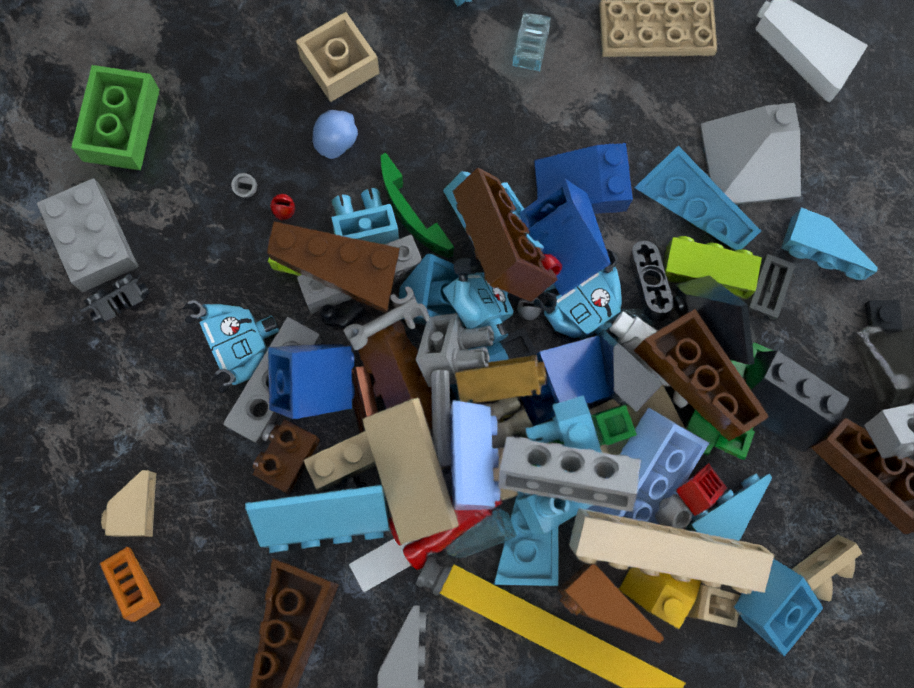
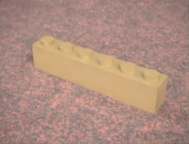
[569,508,774,594]

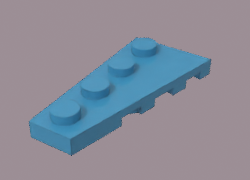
[635,146,761,250]

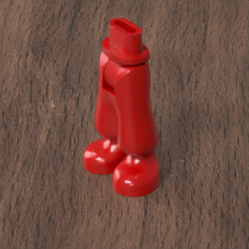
[388,495,503,570]

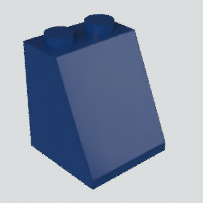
[520,336,614,426]
[268,344,355,419]

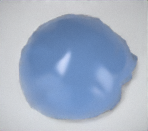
[312,110,358,159]

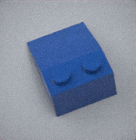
[534,143,633,214]

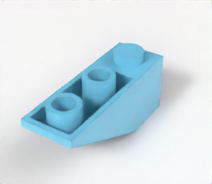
[781,208,878,280]
[686,473,772,541]

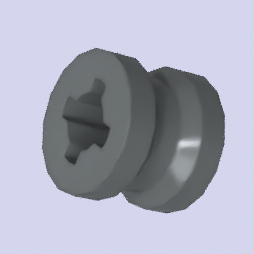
[415,556,452,596]

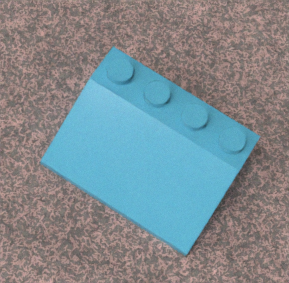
[246,486,390,553]

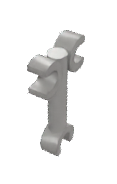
[343,286,430,350]

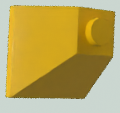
[619,566,702,629]

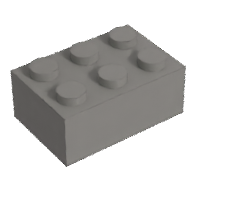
[37,178,138,292]

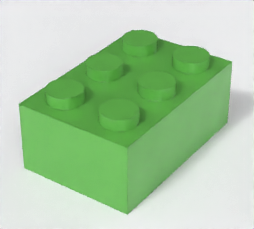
[71,65,159,171]

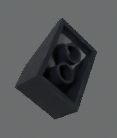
[673,275,755,365]

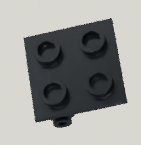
[80,273,150,324]

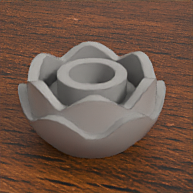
[655,494,692,529]

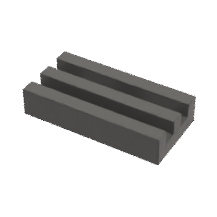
[748,254,796,321]

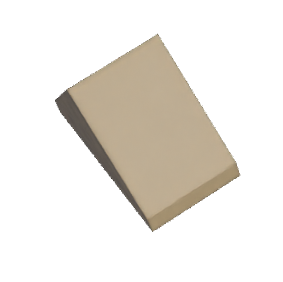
[687,585,740,628]

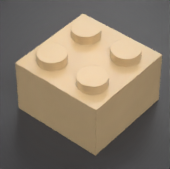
[296,12,379,102]

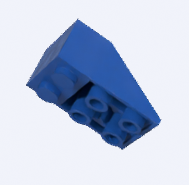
[519,179,611,296]

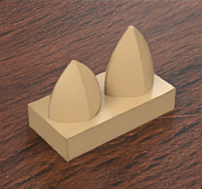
[791,535,862,601]

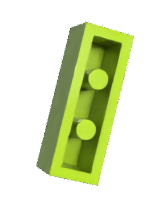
[663,236,762,299]

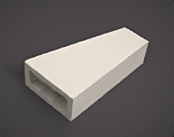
[756,0,868,102]

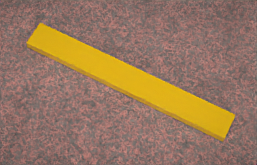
[440,565,685,688]

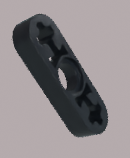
[630,241,674,321]

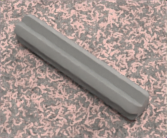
[431,370,451,467]

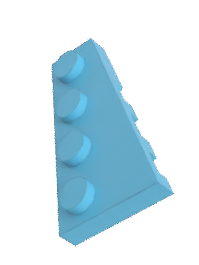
[494,492,558,586]

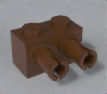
[252,419,320,495]

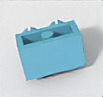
[331,188,399,245]
[525,396,602,467]
[515,470,592,535]

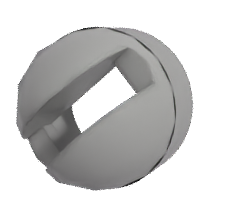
[232,173,257,198]
[517,297,542,320]

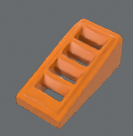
[100,546,161,622]

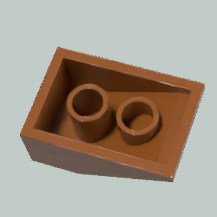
[558,563,664,643]

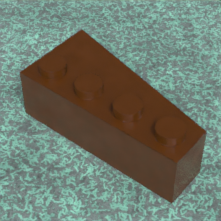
[453,168,558,302]
[267,222,400,314]
[633,309,769,441]
[358,320,451,437]
[811,418,914,535]
[250,558,339,688]

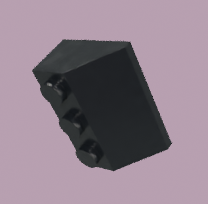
[743,350,849,452]

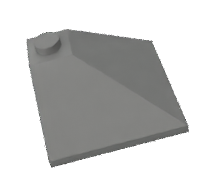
[699,103,801,205]

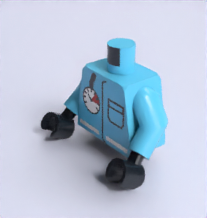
[534,249,622,340]
[442,257,513,343]
[182,300,279,393]

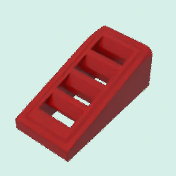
[676,463,727,516]

